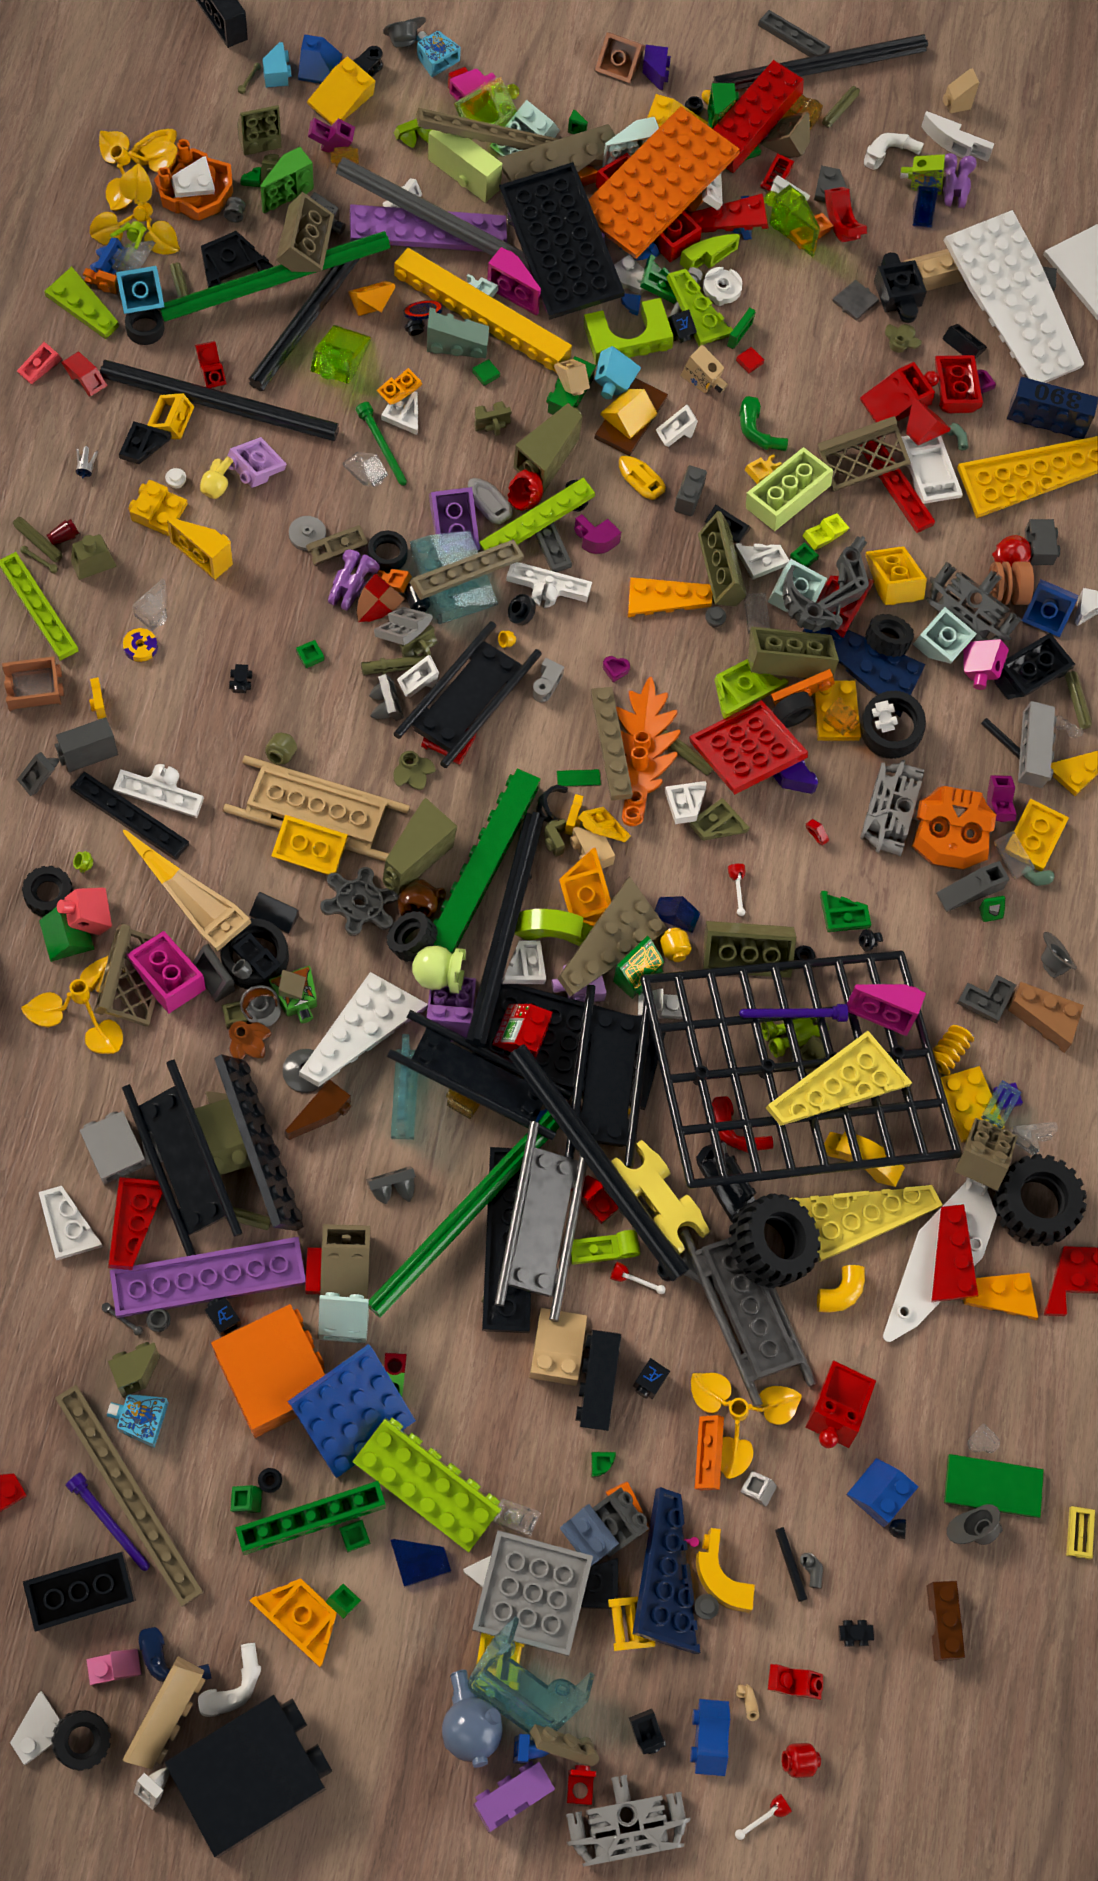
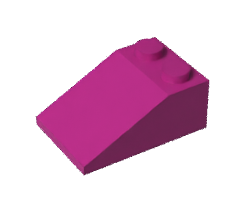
[487,247,541,316]
[126,931,206,1014]
[847,984,926,1036]

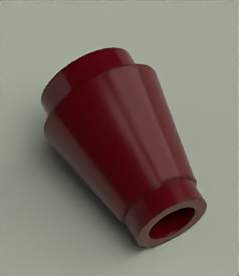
[47,519,80,545]

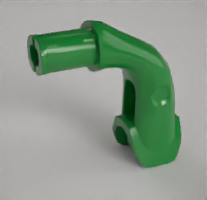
[739,396,788,451]

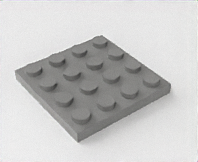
[472,1530,593,1656]

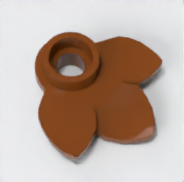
[229,1021,272,1059]

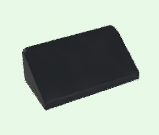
[943,324,987,359]
[705,504,751,543]
[249,892,299,934]

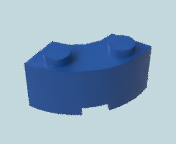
[690,1699,730,1776]

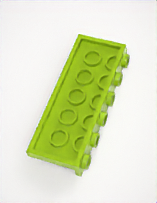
[352,1417,502,1553]

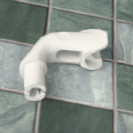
[864,133,924,170]
[198,1643,261,1717]

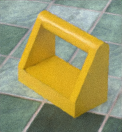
[147,393,194,440]

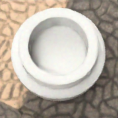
[165,468,186,489]

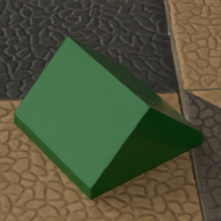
[39,907,95,962]

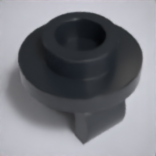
[859,929,883,951]

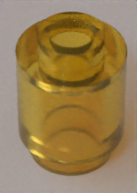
[330,146,359,168]

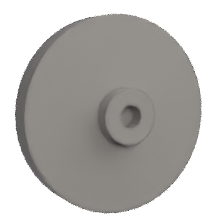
[289,516,326,551]

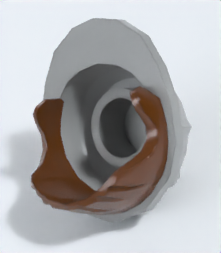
[240,985,281,1027]

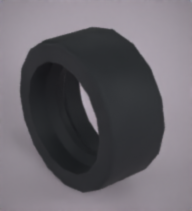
[125,309,164,345]
[368,530,408,572]
[773,692,816,728]

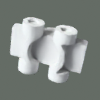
[872,700,898,733]

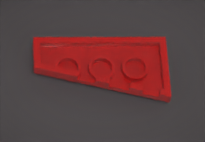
[108,1177,162,1270]

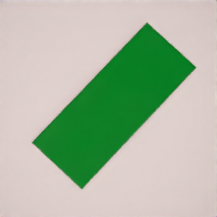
[557,769,601,786]

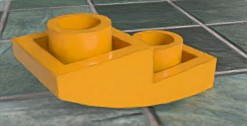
[376,368,423,405]

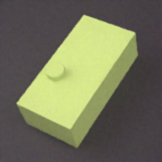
[428,130,503,203]
[746,447,833,531]

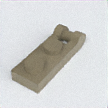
[306,525,368,566]
[530,1724,599,1766]

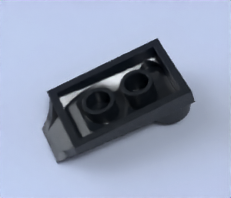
[994,633,1075,700]

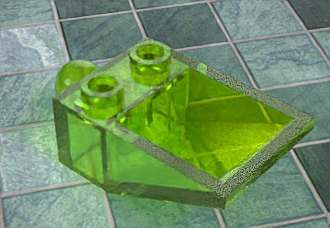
[454,77,520,140]
[764,184,820,257]
[311,325,371,384]

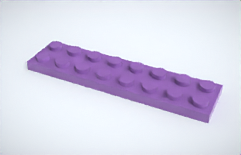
[350,204,507,252]
[110,1237,306,1318]

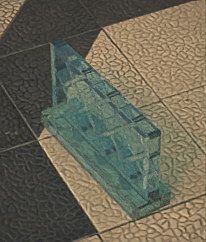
[391,1034,418,1140]

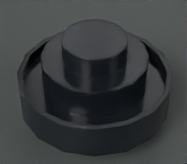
[508,594,536,626]

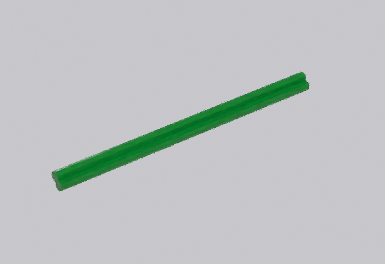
[159,231,390,322]
[369,1111,560,1318]

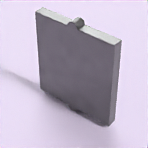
[832,280,879,320]

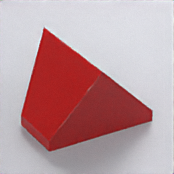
[906,397,951,446]

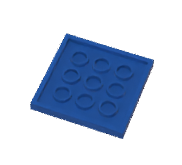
[288,1344,416,1478]

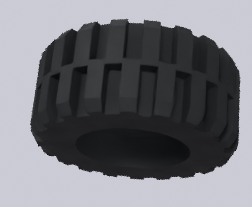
[993,1154,1087,1247]
[728,1193,821,1288]

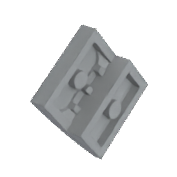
[374,607,433,645]

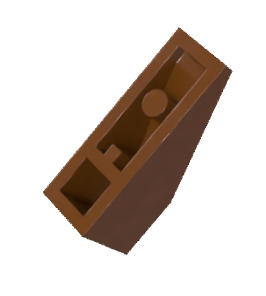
[285,1079,352,1140]

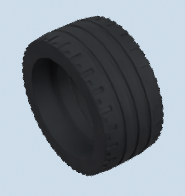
[860,690,926,759]
[220,918,289,989]

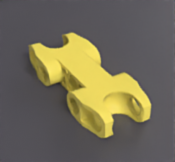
[611,1140,710,1255]

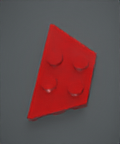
[816,575,875,638]

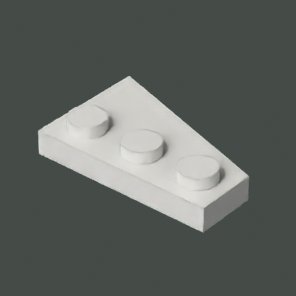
[38,1186,103,1260]

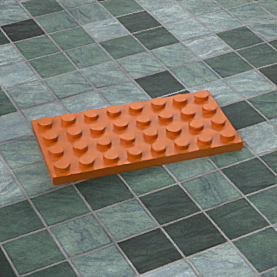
[588,106,740,259]

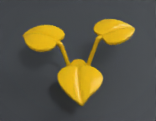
[99,131,178,211]
[90,163,180,255]
[21,956,123,1054]
[691,1373,802,1479]

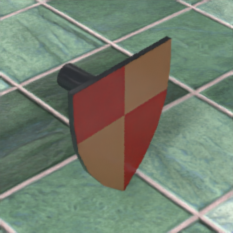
[356,573,405,622]

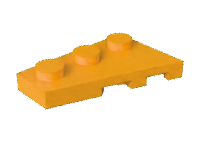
[963,1273,1038,1320]

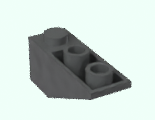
[936,861,1010,912]

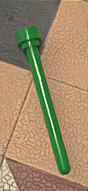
[355,402,407,486]

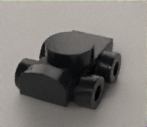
[229,664,253,693]
[838,1620,874,1647]

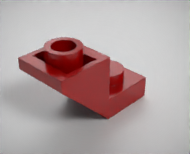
[195,341,226,388]
[61,351,108,397]
[768,1664,823,1700]

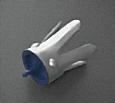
[75,446,98,479]

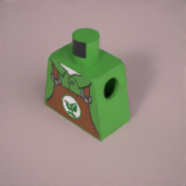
[269,965,317,1023]

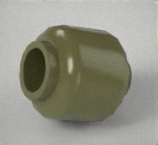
[265,732,297,765]

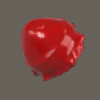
[507,469,543,511]
[992,535,1032,567]

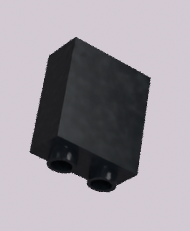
[164,1695,333,1858]

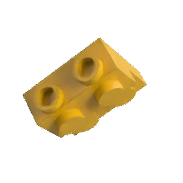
[128,479,188,536]

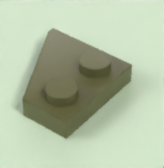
[689,798,750,841]

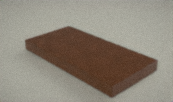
[594,378,668,456]

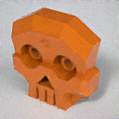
[154,139,233,221]
[911,786,997,870]

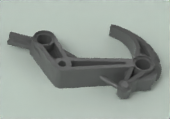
[782,536,869,632]

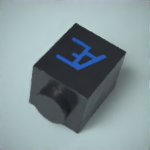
[668,309,697,343]
[205,1297,241,1337]
[633,1358,670,1399]

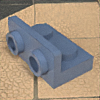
[560,1504,619,1566]

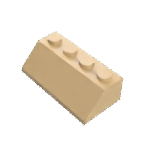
[904,249,964,291]
[123,1656,206,1769]

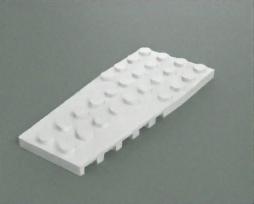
[943,210,1084,383]

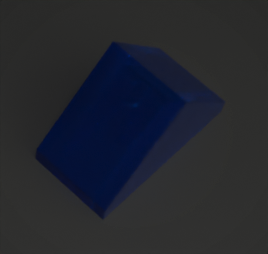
[912,185,938,228]
[654,896,700,933]

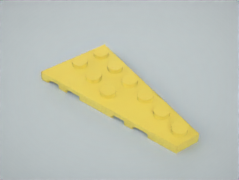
[766,1031,912,1126]
[789,1185,943,1262]

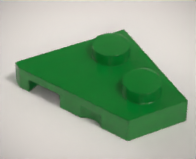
[640,254,677,304]
[820,891,872,933]

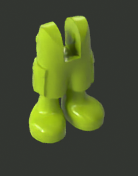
[761,1017,829,1058]

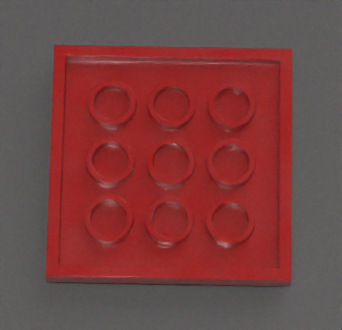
[689,700,808,795]

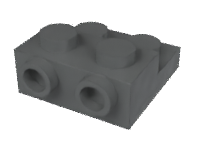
[593,1488,649,1557]

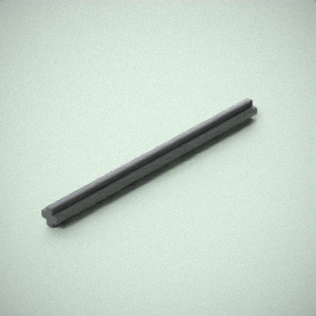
[336,157,532,275]

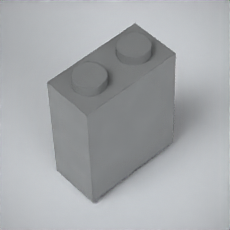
[80,1111,147,1185]

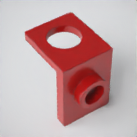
[567,1765,596,1805]

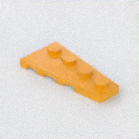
[628,577,713,618]

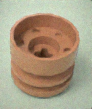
[989,561,1034,605]

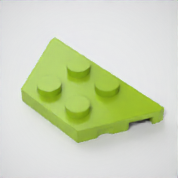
[714,659,788,719]

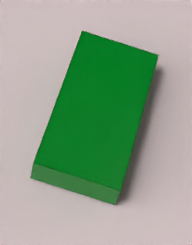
[727,307,756,349]

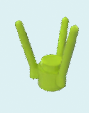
[110,221,147,265]

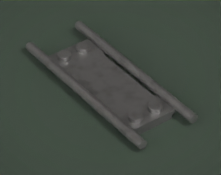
[495,1121,587,1322]
[680,1230,817,1407]

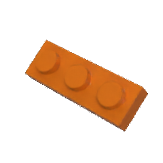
[771,669,835,706]
[695,1415,724,1491]

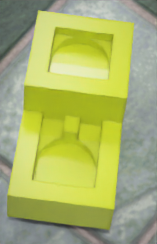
[802,513,849,551]

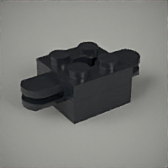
[874,252,927,323]

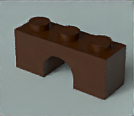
[926,1581,965,1661]

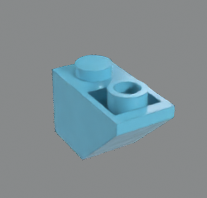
[263,42,292,88]

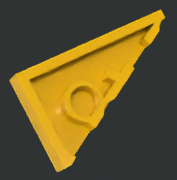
[1051,751,1098,796]

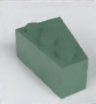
[427,307,489,358]

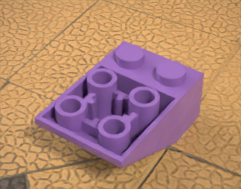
[427,977,476,1042]

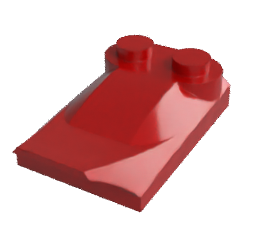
[935,355,983,413]

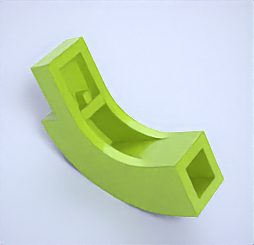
[514,909,593,946]

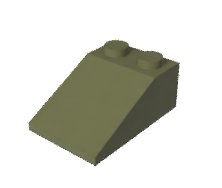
[194,1098,251,1175]

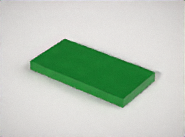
[944,1454,1044,1518]

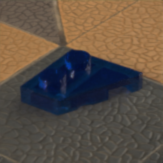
[390,1539,451,1587]

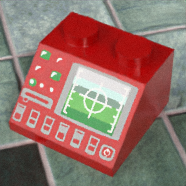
[493,1004,552,1058]

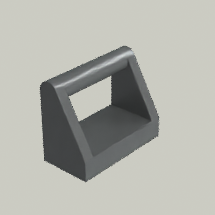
[193,944,235,1002]

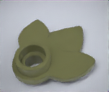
[885,324,922,353]
[393,751,436,790]

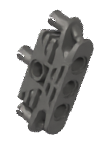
[926,562,1022,641]

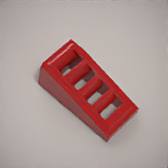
[760,153,794,192]

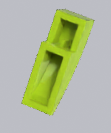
[680,234,740,271]

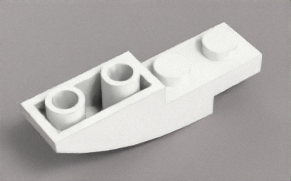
[921,111,994,162]

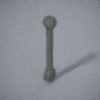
[102,1303,143,1335]

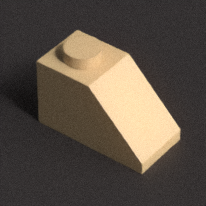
[943,68,979,113]
[554,359,590,396]

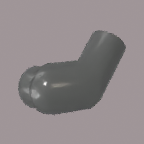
[800,1553,823,1589]

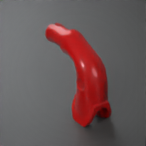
[712,1096,774,1153]

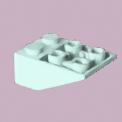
[490,100,560,156]
[602,117,659,168]
[318,1292,369,1344]

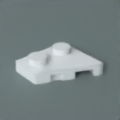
[381,391,418,435]

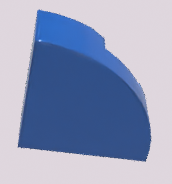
[621,293,641,316]

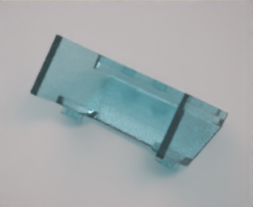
[468,1616,595,1735]

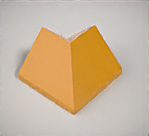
[348,281,395,316]

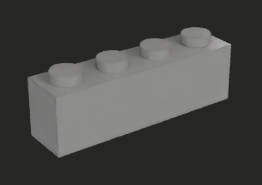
[1018,701,1057,788]

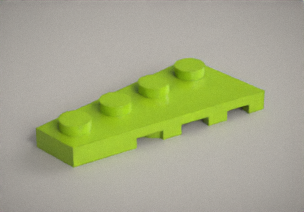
[44,266,119,339]
[666,268,733,346]

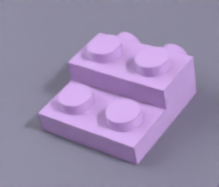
[228,437,287,488]

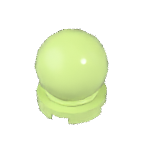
[412,945,466,994]

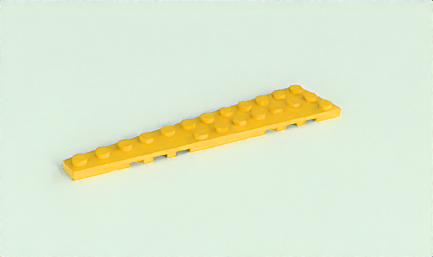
[957,436,1098,519]

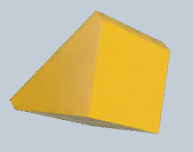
[600,389,657,439]

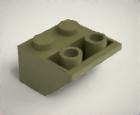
[108,1342,160,1398]

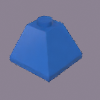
[298,34,342,84]

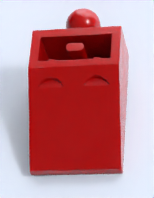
[860,362,939,423]
[805,1360,876,1448]

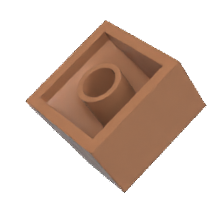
[595,32,646,83]

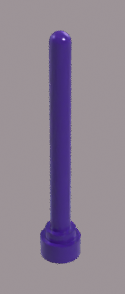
[739,1004,848,1022]
[65,1472,150,1571]

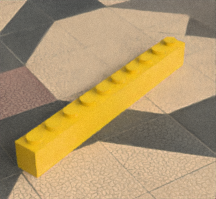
[394,248,572,373]

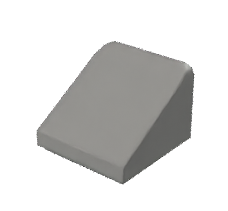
[740,1471,777,1506]

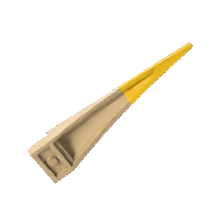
[123,830,252,952]

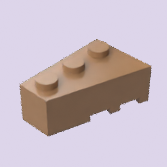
[1008,982,1084,1053]

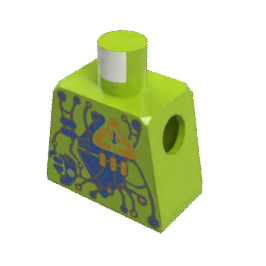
[900,154,945,195]

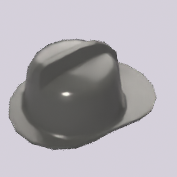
[383,17,426,48]
[1041,932,1077,978]
[946,1504,1003,1545]

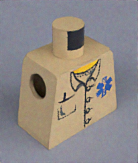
[680,345,728,394]

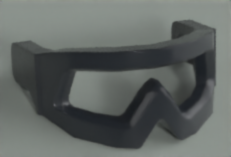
[536,785,568,823]

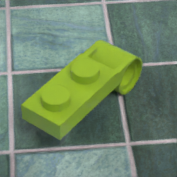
[570,1230,641,1265]

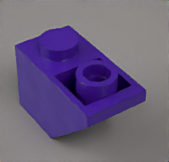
[642,45,671,90]
[773,760,818,794]

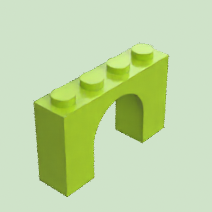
[584,298,673,365]

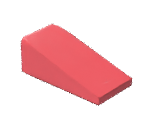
[17,342,62,384]

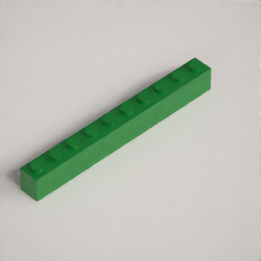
[433,768,541,954]

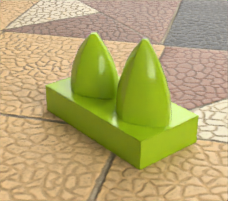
[394,118,432,148]

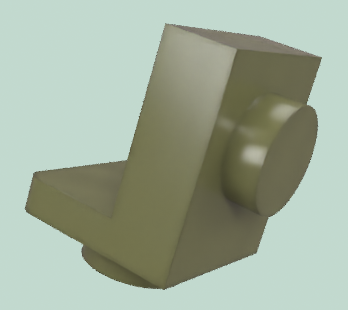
[261,154,281,182]
[544,819,567,857]
[792,1035,825,1074]

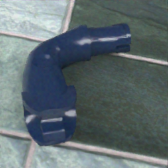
[138,1627,212,1682]

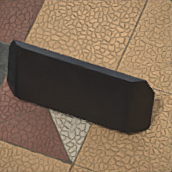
[696,1140,757,1222]

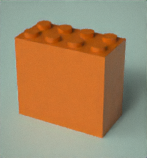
[211,1304,327,1438]

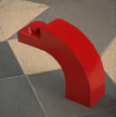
[824,187,867,242]

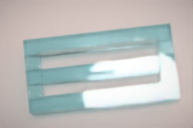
[981,1080,1022,1129]

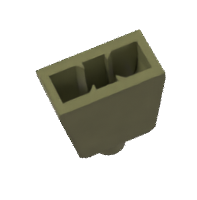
[71,534,117,580]

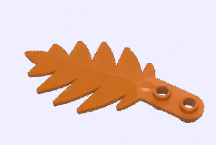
[616,677,681,826]

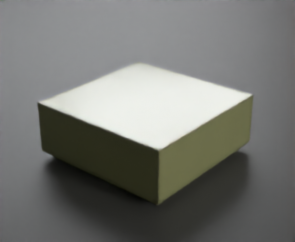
[222,1001,249,1028]

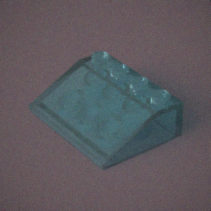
[410,531,498,625]

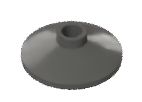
[282,1049,324,1093]

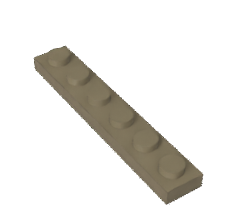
[410,539,524,600]
[591,687,633,801]

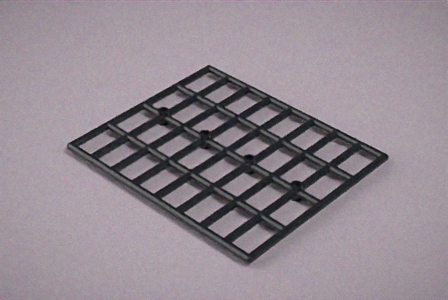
[640,950,962,1189]

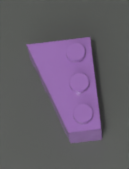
[473,1761,555,1833]

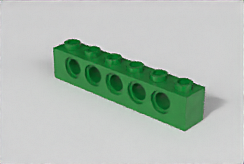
[235,1481,386,1556]

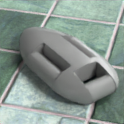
[468,478,513,524]

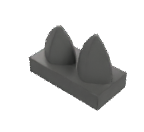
[369,674,404,721]
[17,752,60,796]
[366,1166,416,1204]

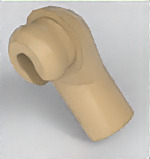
[736,1684,759,1721]

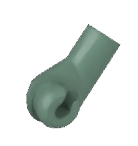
[947,423,968,451]
[1021,866,1055,886]

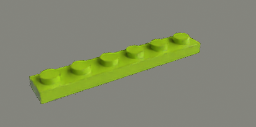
[479,477,595,550]
[0,552,79,661]

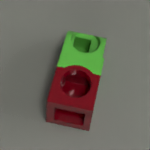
[384,1353,407,1397]

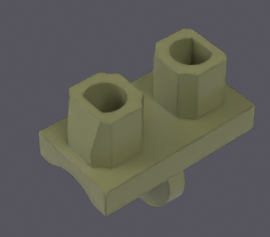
[474,401,512,436]
[398,625,438,657]

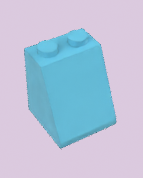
[116,266,164,314]

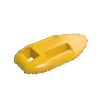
[130,129,177,166]
[619,456,666,500]

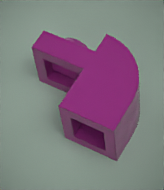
[308,118,355,153]
[574,514,622,554]
[987,775,1017,822]

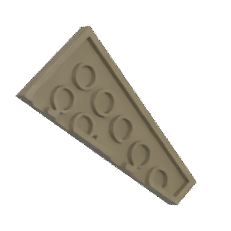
[496,124,616,182]

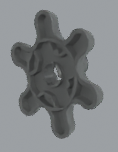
[320,867,399,936]

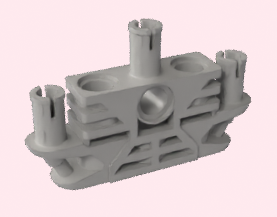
[860,760,924,856]
[566,1775,691,1867]

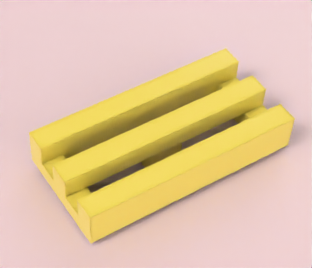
[1066,1506,1095,1560]

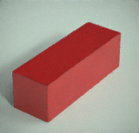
[305,1247,322,1295]

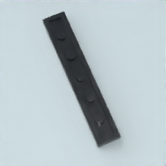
[70,771,189,860]

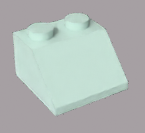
[768,559,827,612]
[913,607,976,663]

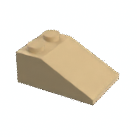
[529,1308,587,1386]

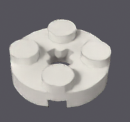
[703,267,742,306]

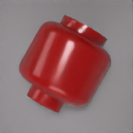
[782,1743,821,1778]

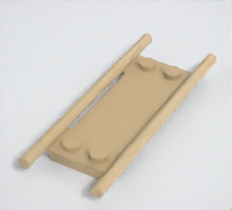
[223,755,410,862]

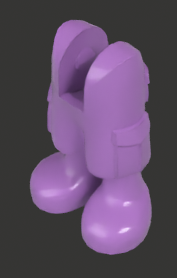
[942,153,977,208]
[328,549,380,611]

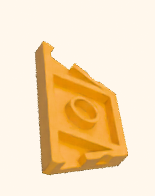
[559,847,611,926]
[249,1578,337,1668]

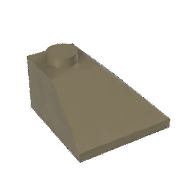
[762,111,810,158]

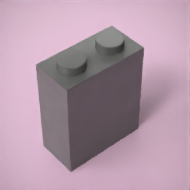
[54,717,118,772]

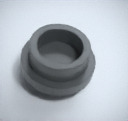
[705,606,726,627]
[146,1309,171,1332]
[694,1594,719,1620]

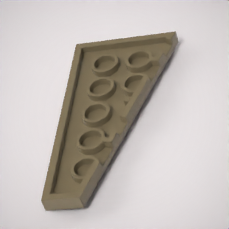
[557,876,668,997]

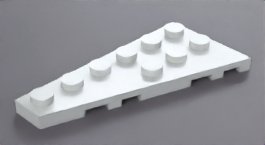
[299,972,428,1087]

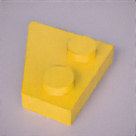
[578,807,631,842]

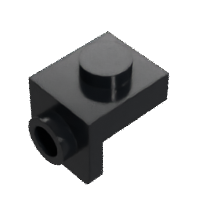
[629,1708,666,1754]

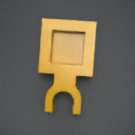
[745,454,782,484]
[89,677,106,719]
[564,794,584,835]

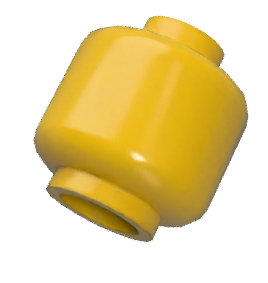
[660,928,692,962]

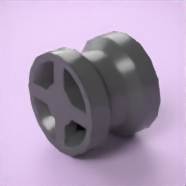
[224,197,246,223]

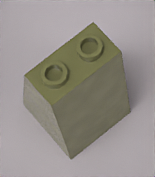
[513,403,582,492]
[382,798,457,895]

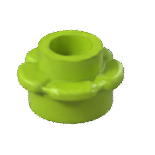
[73,851,93,873]

